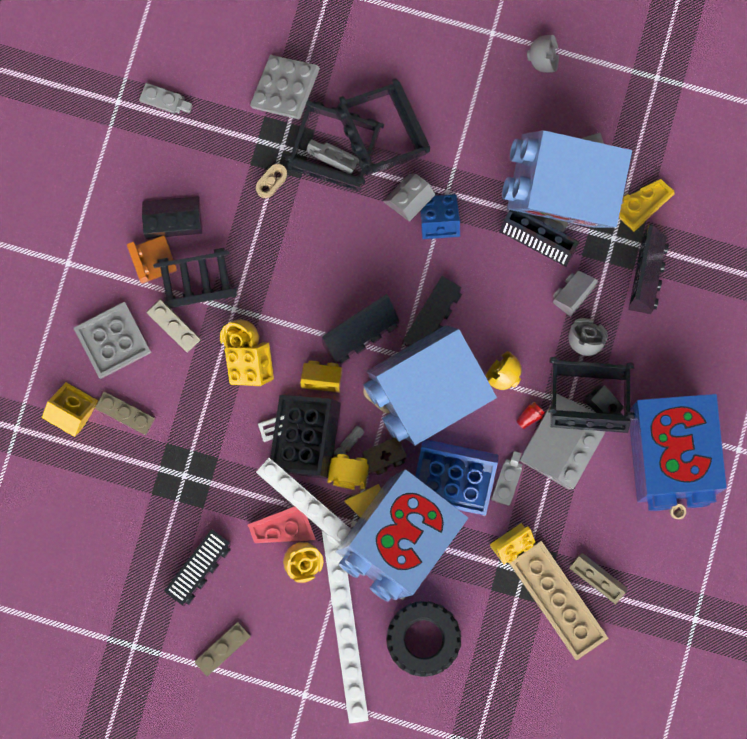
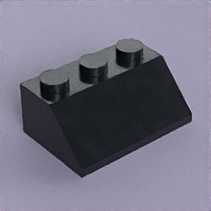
[142,196,202,239]

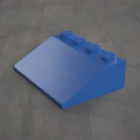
[415,439,499,516]

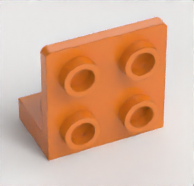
[127,236,177,284]

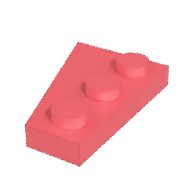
[248,507,316,543]

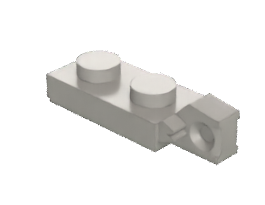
[139,83,193,114]
[306,139,359,175]
[491,451,522,506]

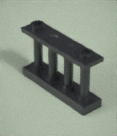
[153,248,238,308]

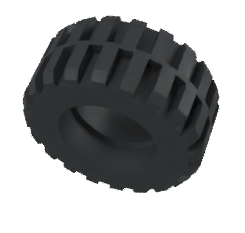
[386,601,462,677]

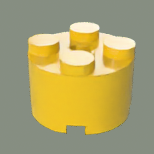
[327,454,369,490]

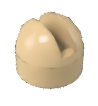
[669,504,686,519]

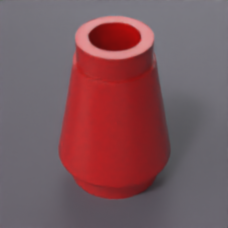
[516,402,545,429]

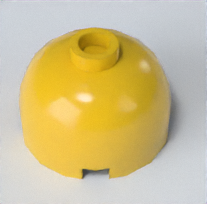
[220,319,259,350]
[485,351,522,390]
[283,542,323,582]

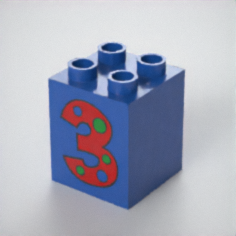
[630,394,727,511]

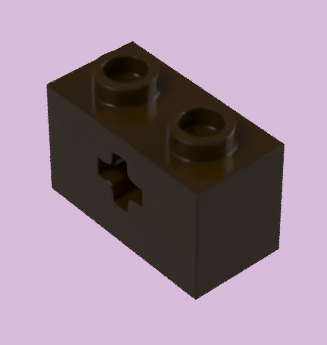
[362,437,407,476]

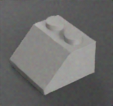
[383,174,435,222]
[553,271,598,317]

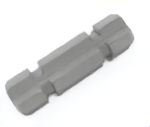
[334,426,364,457]

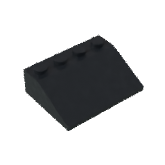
[628,224,669,314]
[322,294,399,365]
[270,395,341,479]

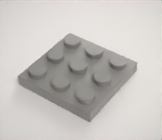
[250,55,320,119]
[74,302,151,379]

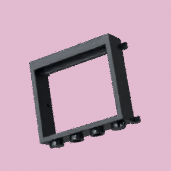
[336,78,431,176]
[285,100,384,192]
[548,357,635,433]

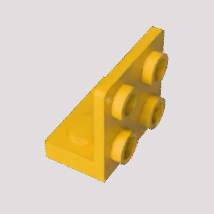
[225,342,274,386]
[490,523,535,565]

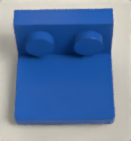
[420,194,460,239]

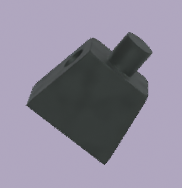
[583,386,624,415]

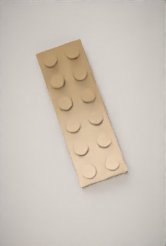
[509,541,608,660]

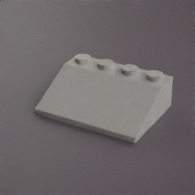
[519,394,605,490]

